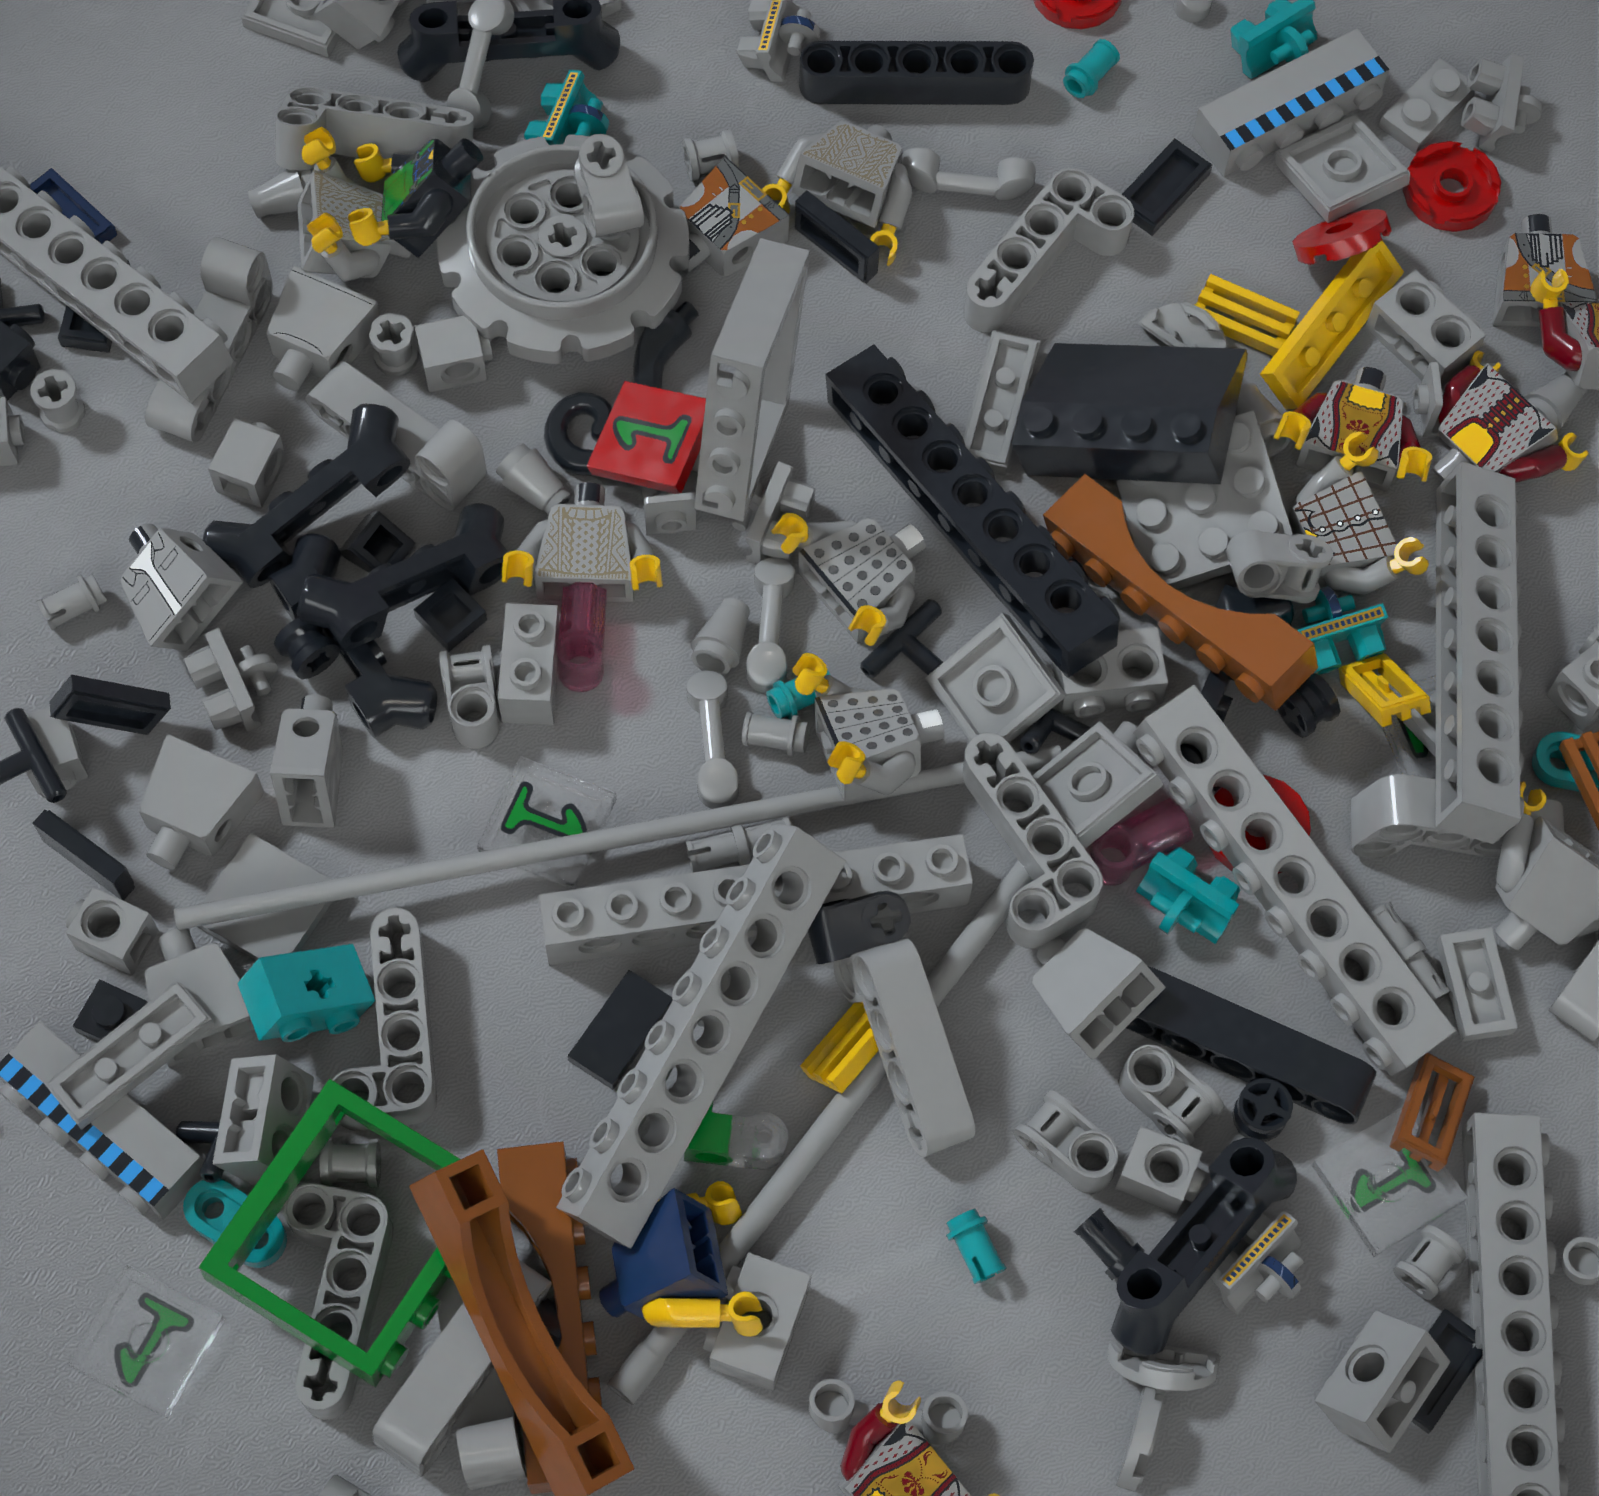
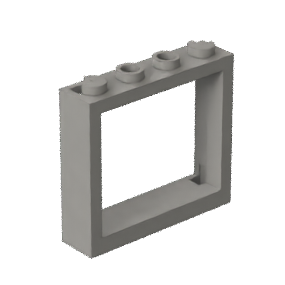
[694,238,810,521]

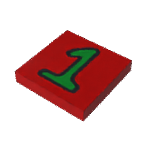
[587,381,706,494]

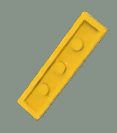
[1260,240,1404,410]

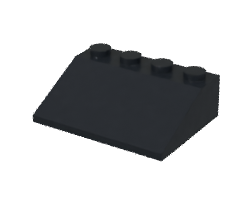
[1012,343,1248,484]

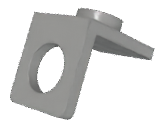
[1413,362,1444,437]
[641,477,696,535]

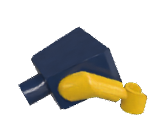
[599,1181,763,1337]

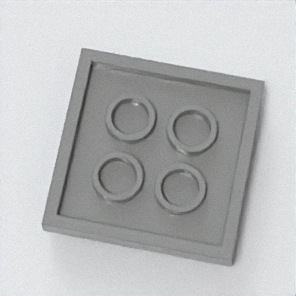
[1116,410,1293,590]

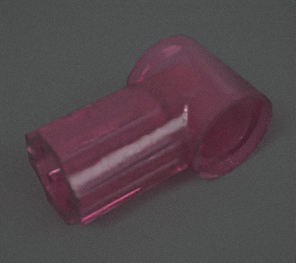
[556,582,607,693]
[1088,798,1193,886]

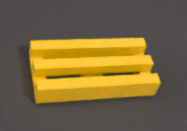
[1194,274,1300,356]
[1338,653,1431,727]
[800,1002,879,1094]

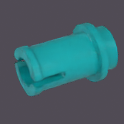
[1063,39,1120,98]
[766,670,831,720]
[946,1209,1007,1284]

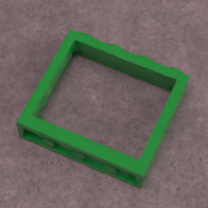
[198,1078,460,1388]

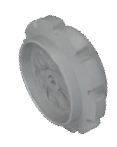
[437,135,690,364]

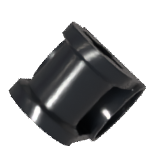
[808,890,911,964]

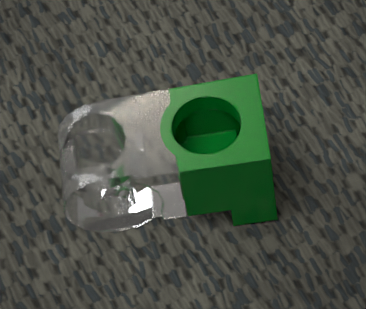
[684,1102,788,1170]

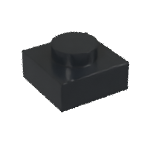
[413,578,487,652]
[73,979,148,1042]

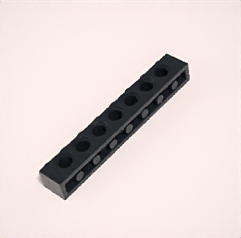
[825,344,1120,678]

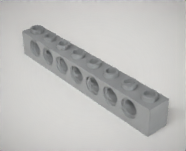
[0,166,234,403]
[1436,461,1524,844]
[1133,685,1456,1076]
[556,824,846,1249]
[538,834,973,966]
[1462,1112,1568,1496]

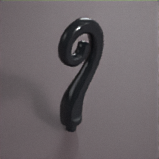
[544,301,699,477]

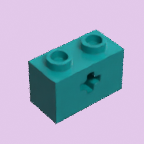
[237,944,376,1042]

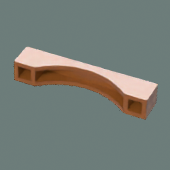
[1043,474,1318,711]
[497,1141,603,1494]
[409,1149,635,1496]

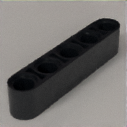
[799,41,1034,105]
[1126,966,1377,1124]

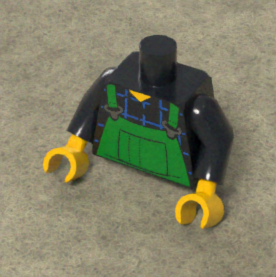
[348,138,483,258]

